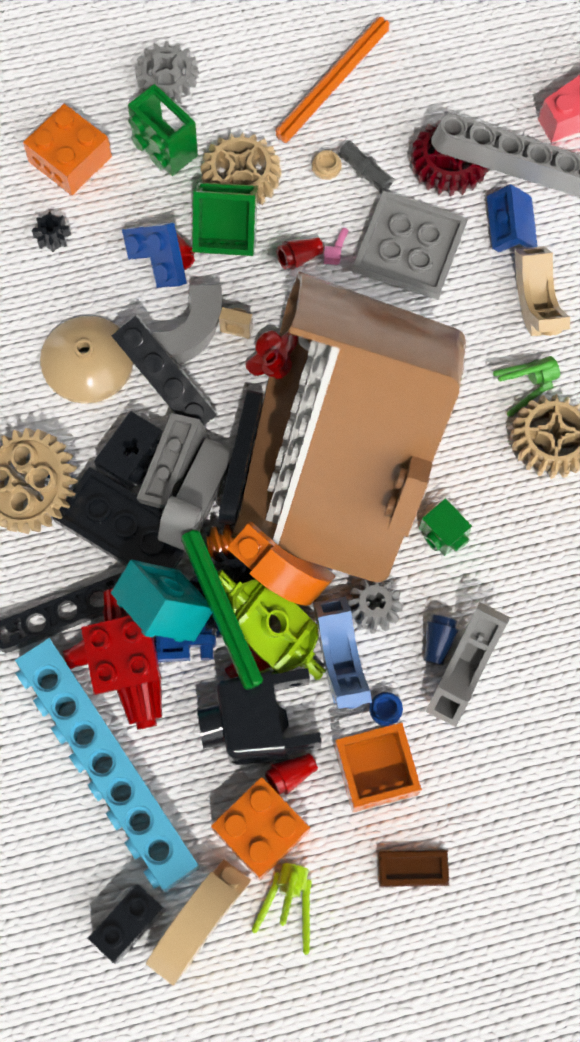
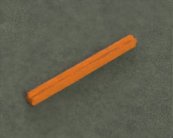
[275,16,390,143]

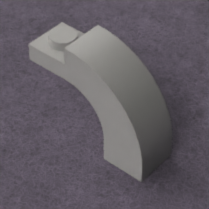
[152,285,222,365]
[425,602,510,727]

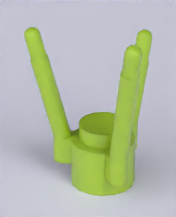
[252,863,312,955]

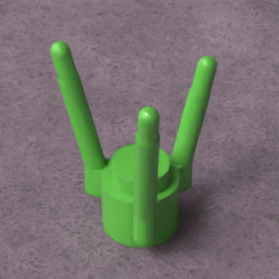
[493,356,560,417]

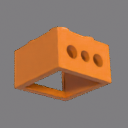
[23,103,112,196]
[334,723,422,813]
[211,777,310,881]

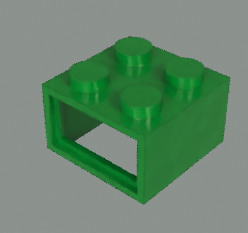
[127,84,198,176]
[192,182,258,256]

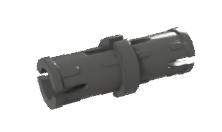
[338,141,394,194]

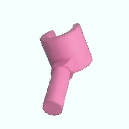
[323,228,349,265]

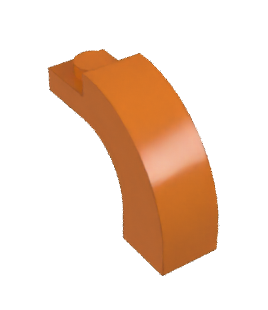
[227,521,336,606]

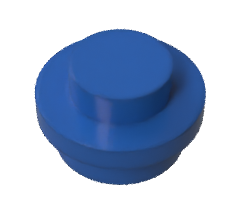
[369,692,403,726]

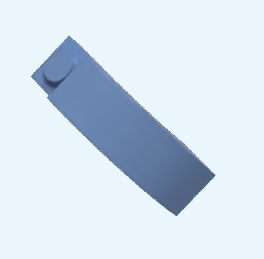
[313,597,372,709]

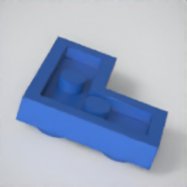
[122,222,187,288]

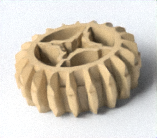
[201,131,281,206]
[510,394,580,479]

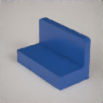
[487,184,538,253]

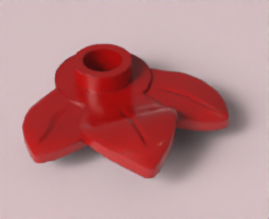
[245,330,298,379]

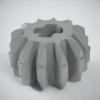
[347,579,403,634]

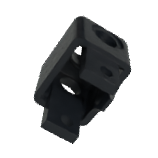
[197,668,322,765]

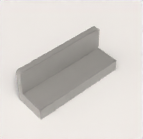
[137,413,209,509]

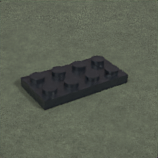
[53,466,186,569]

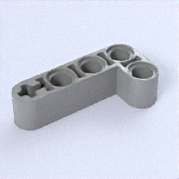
[158,438,233,551]

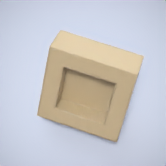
[219,307,253,339]

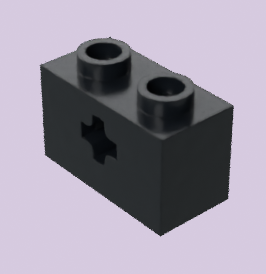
[94,411,163,491]
[87,883,166,964]

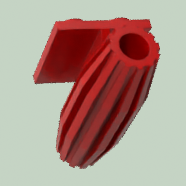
[81,589,162,730]

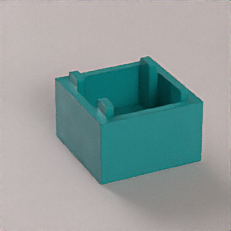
[111,560,212,642]

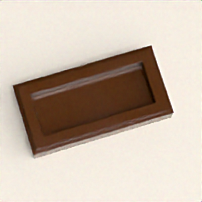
[378,850,450,888]

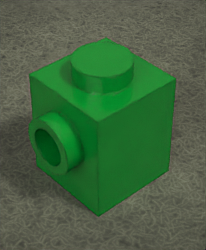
[419,498,472,556]

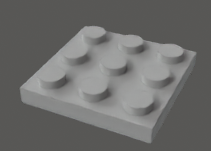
[352,190,468,300]

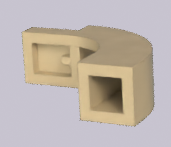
[515,246,570,336]
[145,859,251,986]

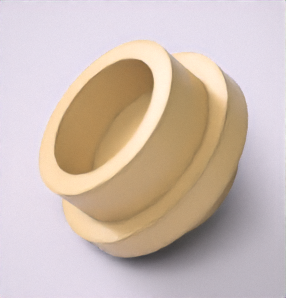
[312,150,342,180]

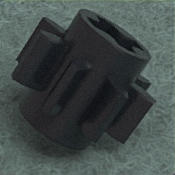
[31,212,71,252]

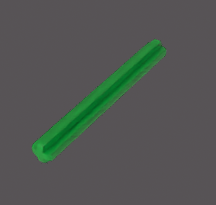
[181,530,263,689]

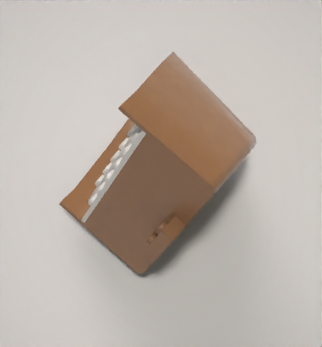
[232,271,466,582]

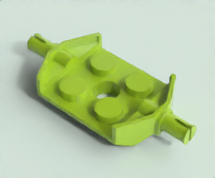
[218,570,326,680]

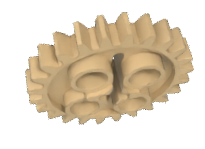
[0,428,78,534]

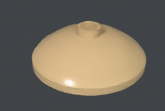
[40,316,134,403]

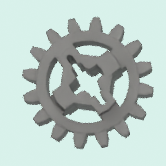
[135,41,199,102]

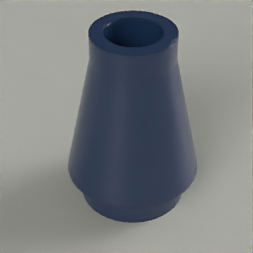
[424,614,459,666]

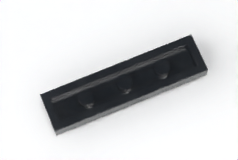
[111,315,218,426]

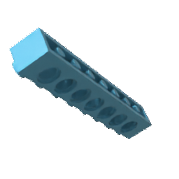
[15,638,200,892]

